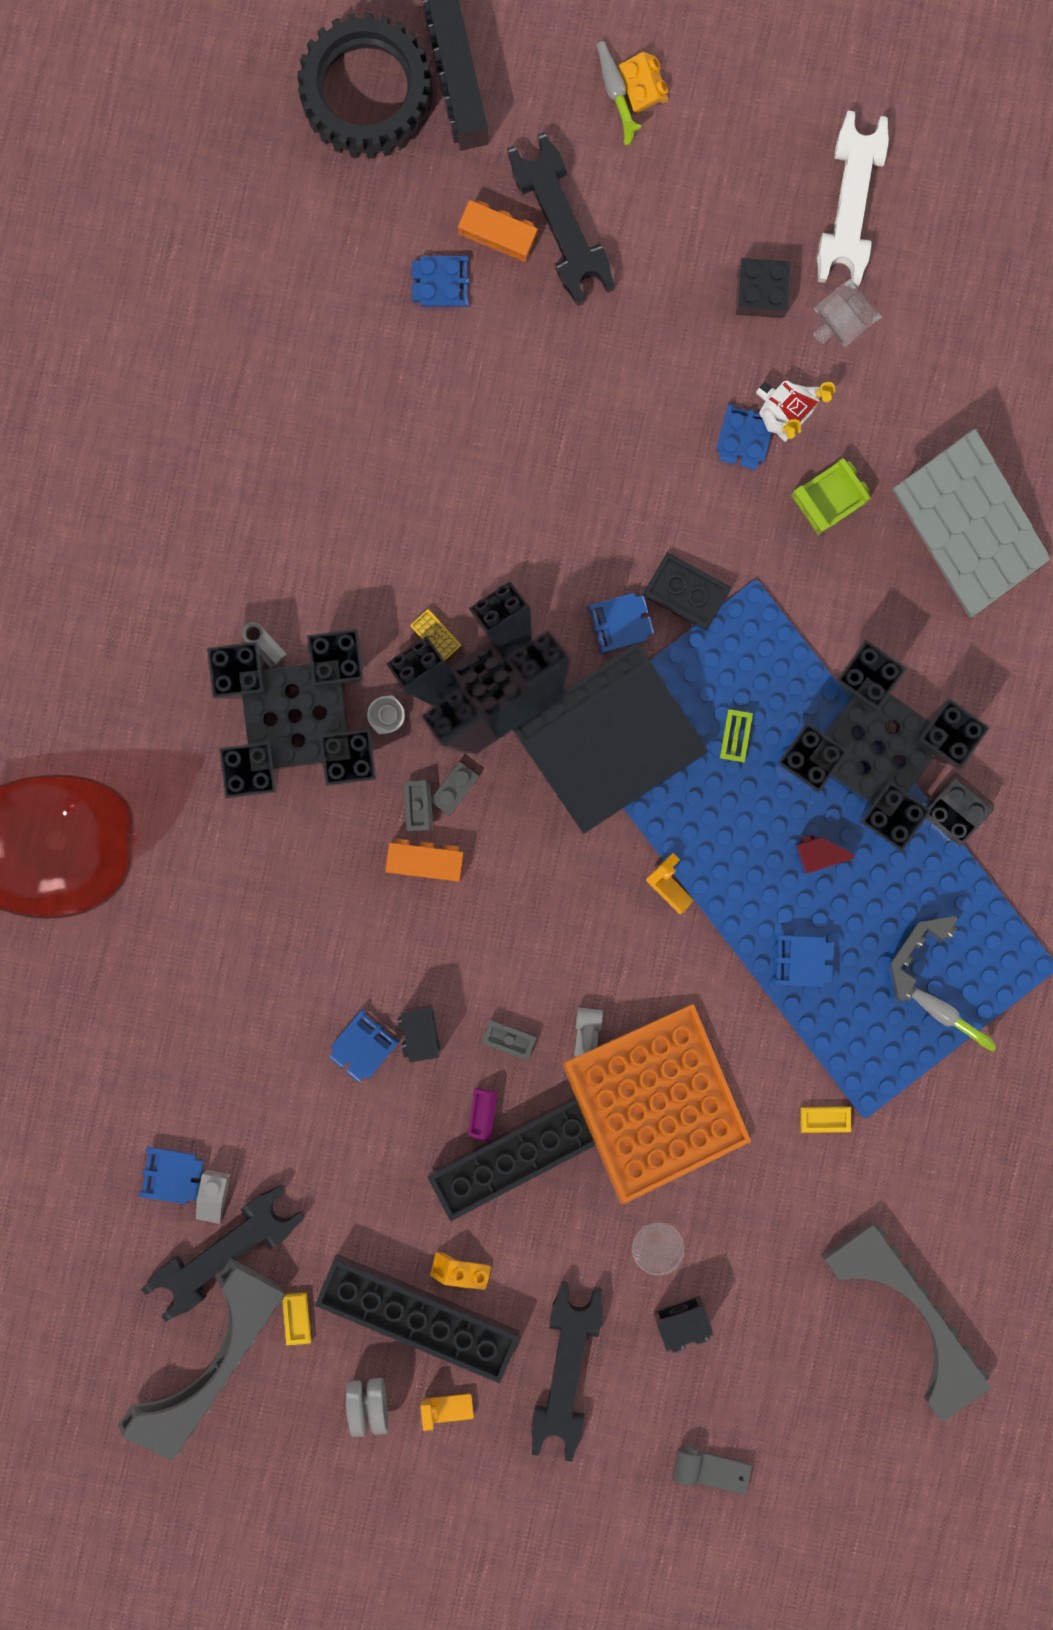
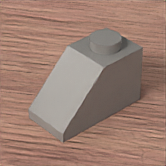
[196,1170,231,1224]

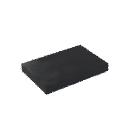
[643,552,732,631]

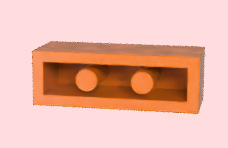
[458,200,538,263]
[385,838,464,882]

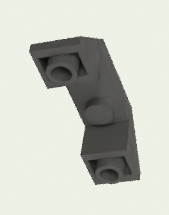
[888,916,958,1004]

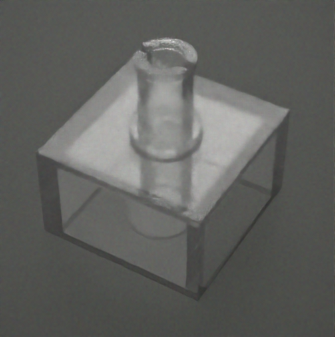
[814,279,881,347]

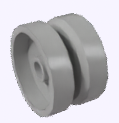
[346,1377,388,1438]

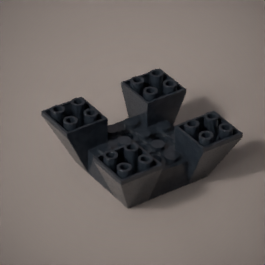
[386,581,571,754]
[207,629,376,798]
[777,639,990,852]

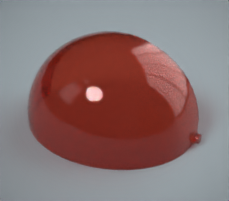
[0,775,140,919]

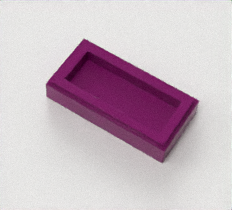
[467,1087,497,1141]

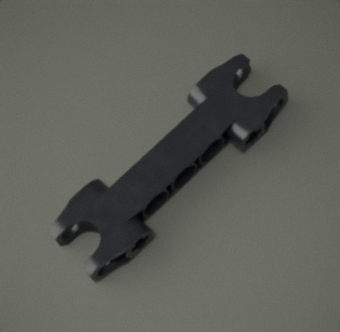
[507,132,615,306]
[141,1184,306,1322]
[531,1281,602,1462]

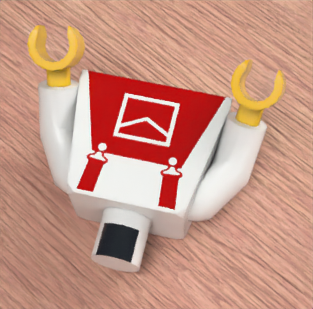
[756,381,835,442]

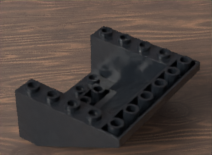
[513,642,709,834]

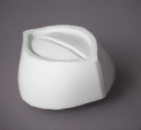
[367,695,405,735]

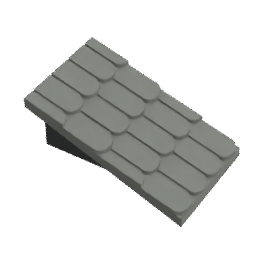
[892,429,1050,618]

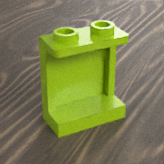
[791,458,871,536]

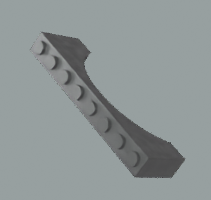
[822,1220,991,1423]
[118,1258,284,1460]

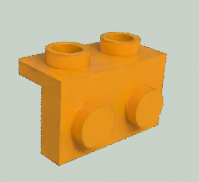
[618,52,669,113]

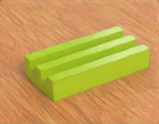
[719,709,753,763]

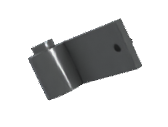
[672,1445,752,1495]

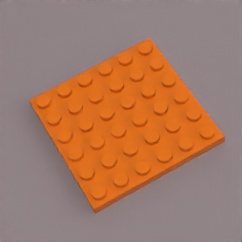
[562,1004,751,1204]

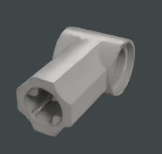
[242,622,287,668]
[574,1007,603,1056]

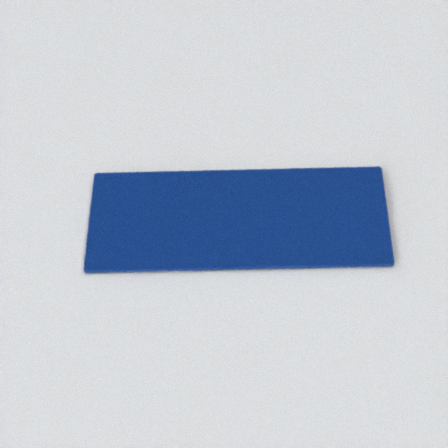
[623,580,1053,1118]

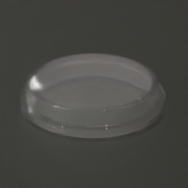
[632,1222,685,1276]

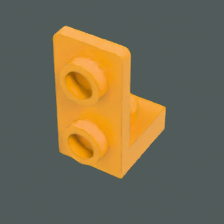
[646,853,693,914]
[430,1252,491,1290]
[421,1393,474,1431]

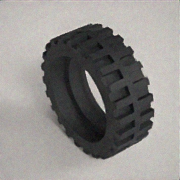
[297,13,433,159]

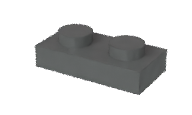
[431,761,479,816]
[404,780,433,831]
[482,1019,537,1061]

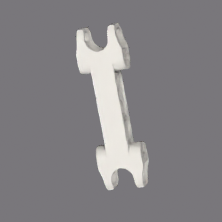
[817,111,889,288]

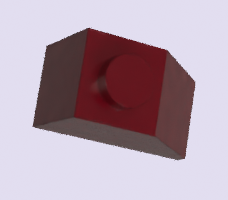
[795,834,854,874]

